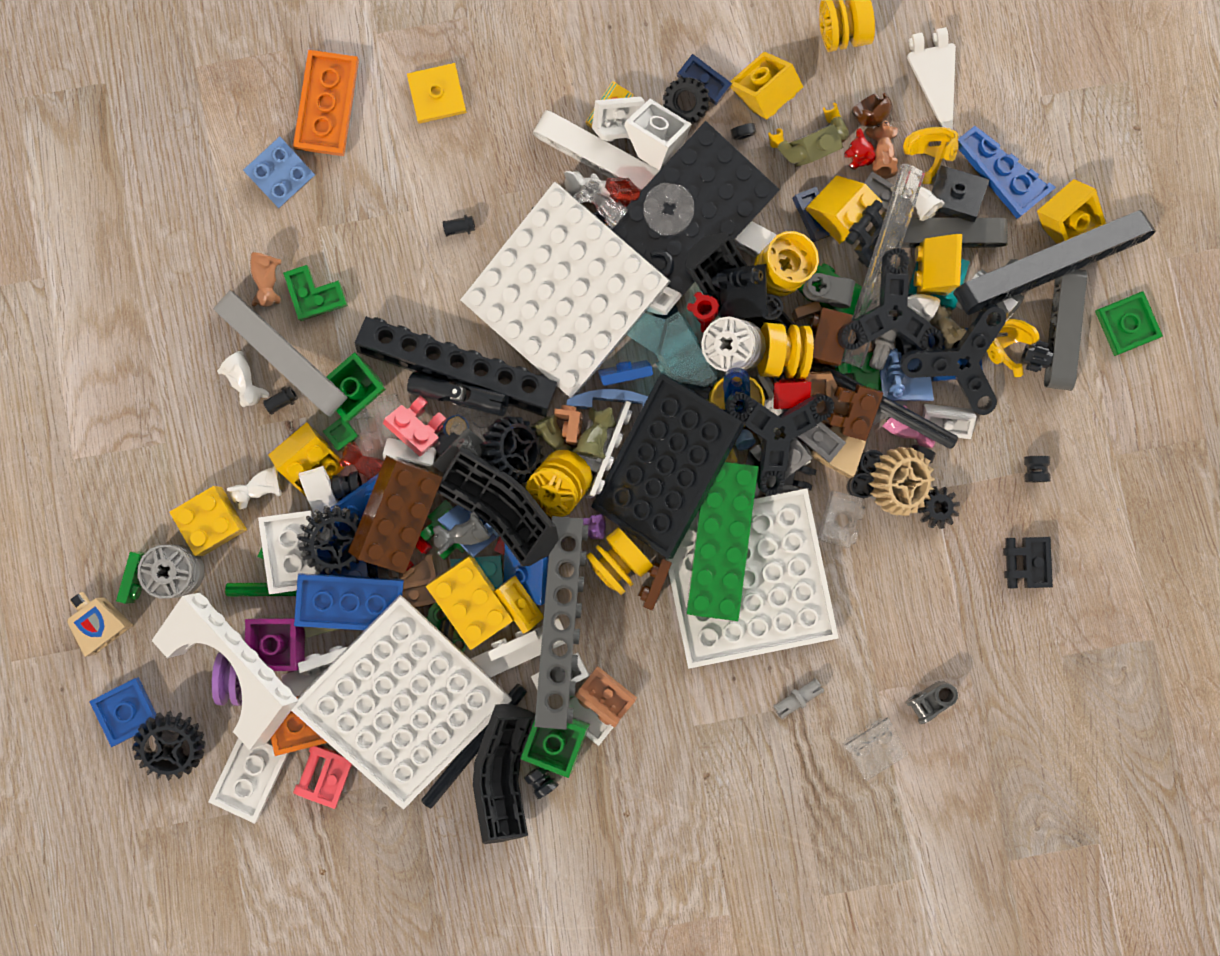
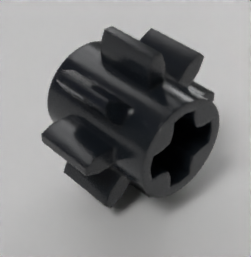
[1021,340,1053,372]

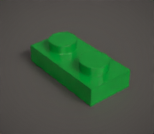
[116,552,145,604]

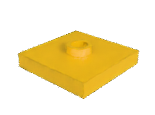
[407,63,467,124]

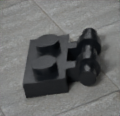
[845,200,902,268]
[1003,537,1053,589]

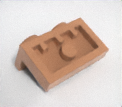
[554,405,583,446]

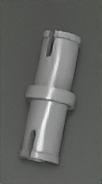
[773,678,824,719]

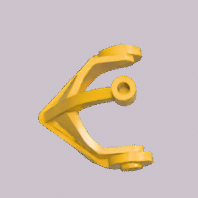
[903,127,958,184]
[986,319,1039,377]

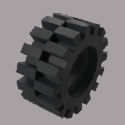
[663,77,711,124]

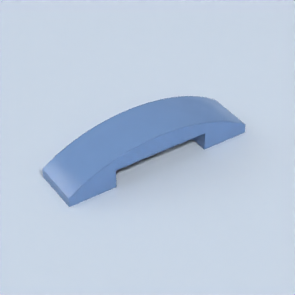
[567,389,648,410]

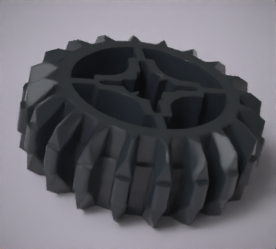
[480,416,545,484]
[297,505,361,575]
[132,710,206,781]

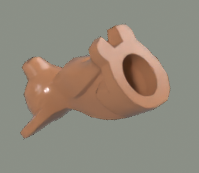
[865,121,898,179]
[250,252,282,307]

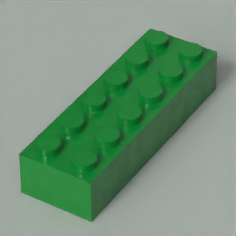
[686,462,758,621]

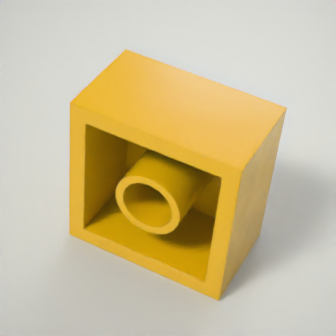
[169,486,247,556]

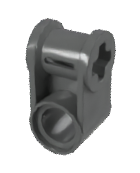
[803,273,855,308]
[906,681,958,724]

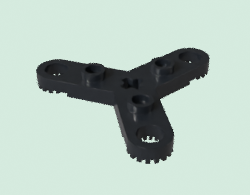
[837,248,945,351]
[899,304,1006,415]
[725,392,835,496]

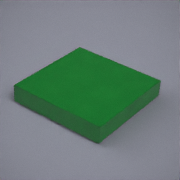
[1095,291,1163,356]

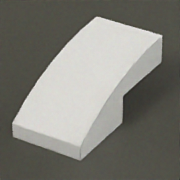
[646,286,682,315]
[299,466,338,517]

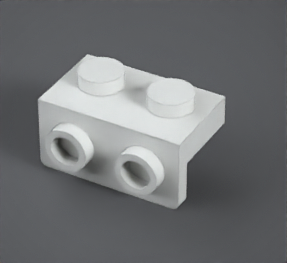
[592,97,645,141]

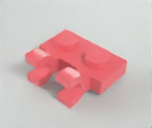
[383,396,447,457]

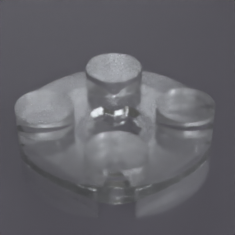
[644,183,694,236]

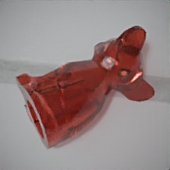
[339,442,384,480]

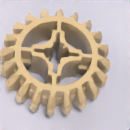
[869,447,935,516]

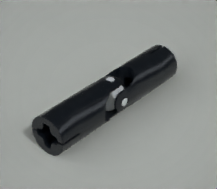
[407,372,509,416]

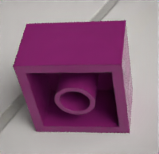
[245,618,305,671]

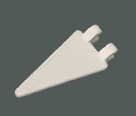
[907,27,956,129]

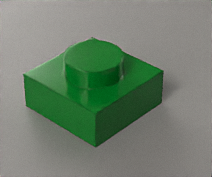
[323,417,360,452]

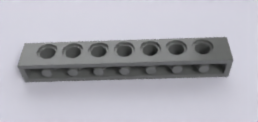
[534,516,589,729]

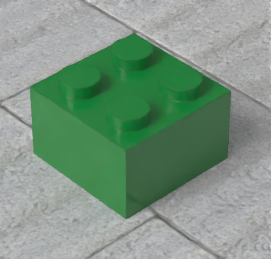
[521,718,590,778]

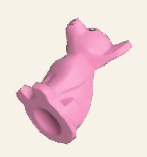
[883,405,936,448]

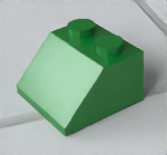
[326,352,386,423]

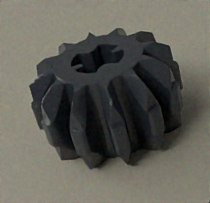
[917,486,960,529]

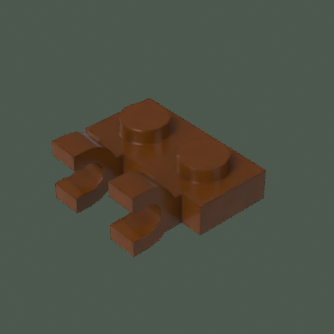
[826,384,884,441]
[638,559,672,611]

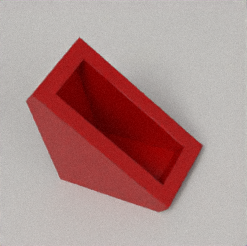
[773,377,812,409]

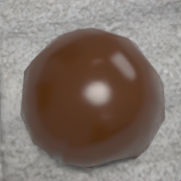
[852,93,893,127]

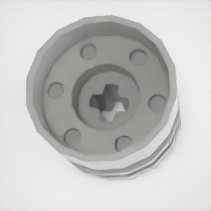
[138,545,204,599]

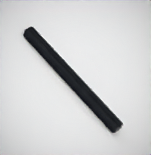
[820,365,958,449]
[421,684,527,809]

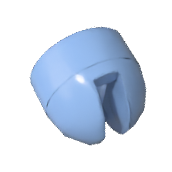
[735,429,756,450]

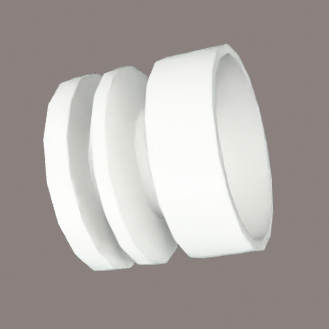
[701,316,766,373]

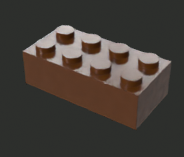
[348,455,443,574]

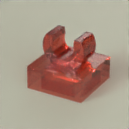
[605,178,640,207]

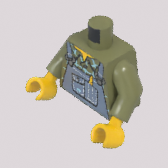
[768,103,849,167]

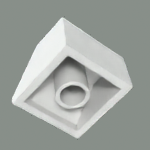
[624,99,692,171]

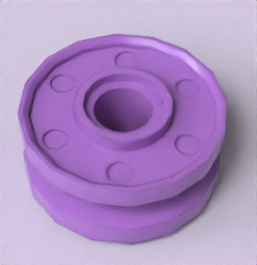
[212,652,242,706]

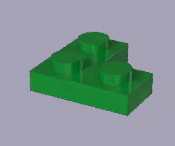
[283,265,348,321]

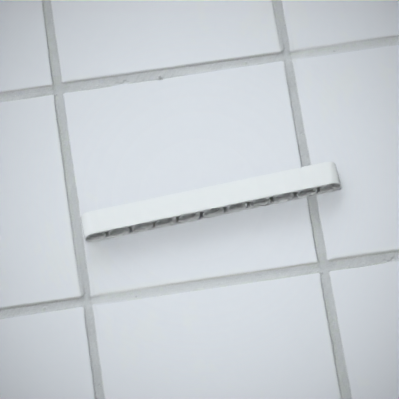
[533,110,776,258]

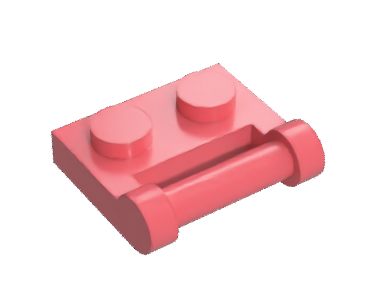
[293,745,352,809]

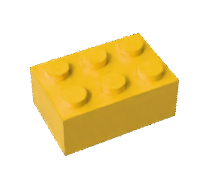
[426,555,513,650]

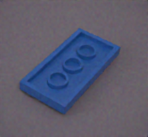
[294,573,404,630]

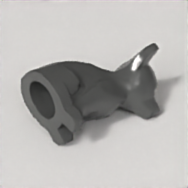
[433,512,491,555]

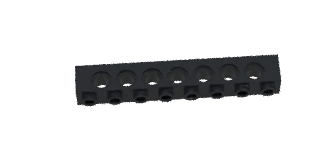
[355,316,557,417]

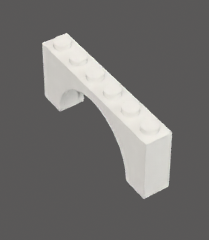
[152,593,299,750]

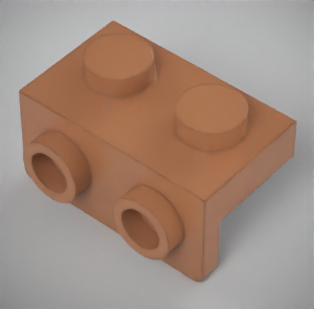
[575,666,637,728]

